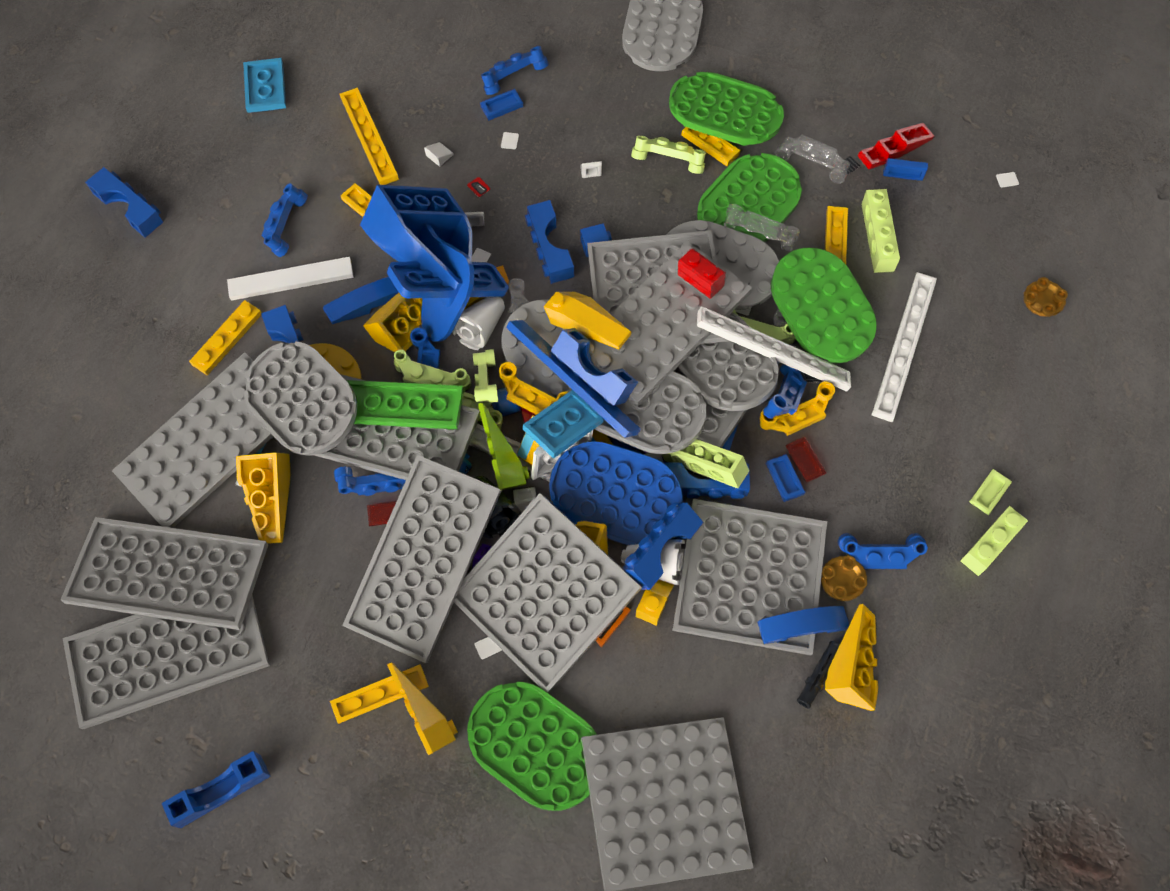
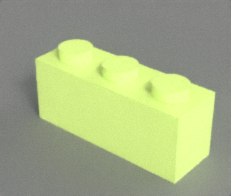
[961,506,1028,576]

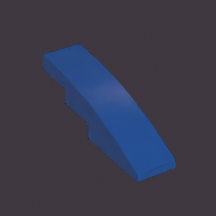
[323,277,399,324]

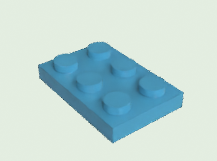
[243,58,286,113]
[523,390,604,459]

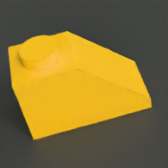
[635,579,674,626]

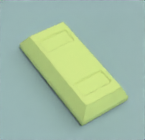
[970,469,1012,515]

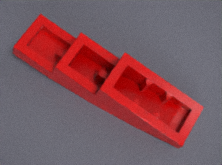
[857,123,935,170]

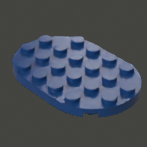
[549,442,683,545]

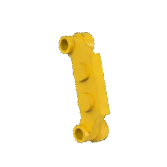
[499,362,568,415]
[760,382,835,436]

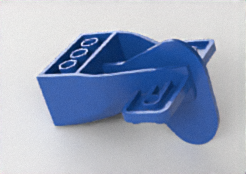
[360,185,509,342]

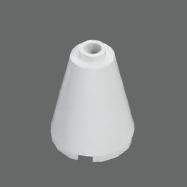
[452,297,505,350]
[621,539,685,585]

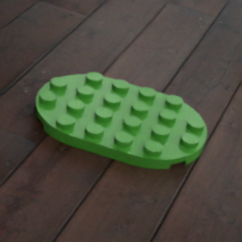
[669,72,784,146]
[697,153,802,242]
[771,248,876,363]
[467,682,597,811]

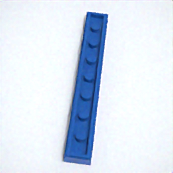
[506,320,641,438]

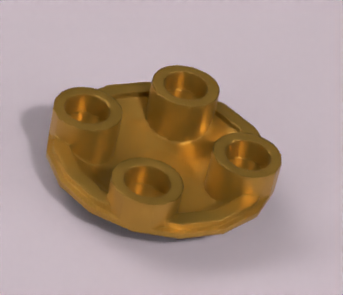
[1024,277,1068,317]
[821,555,867,601]

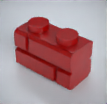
[678,248,726,299]

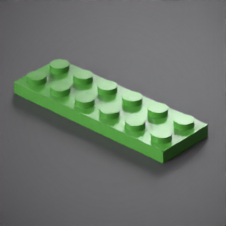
[346,380,464,430]

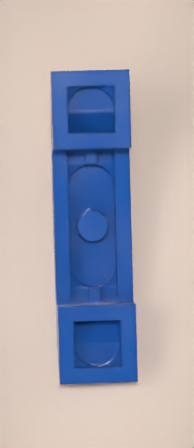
[758,606,849,644]

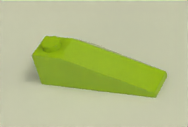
[478,403,530,491]

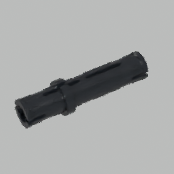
[796,641,840,709]

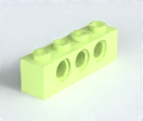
[862,189,900,273]
[661,439,749,488]

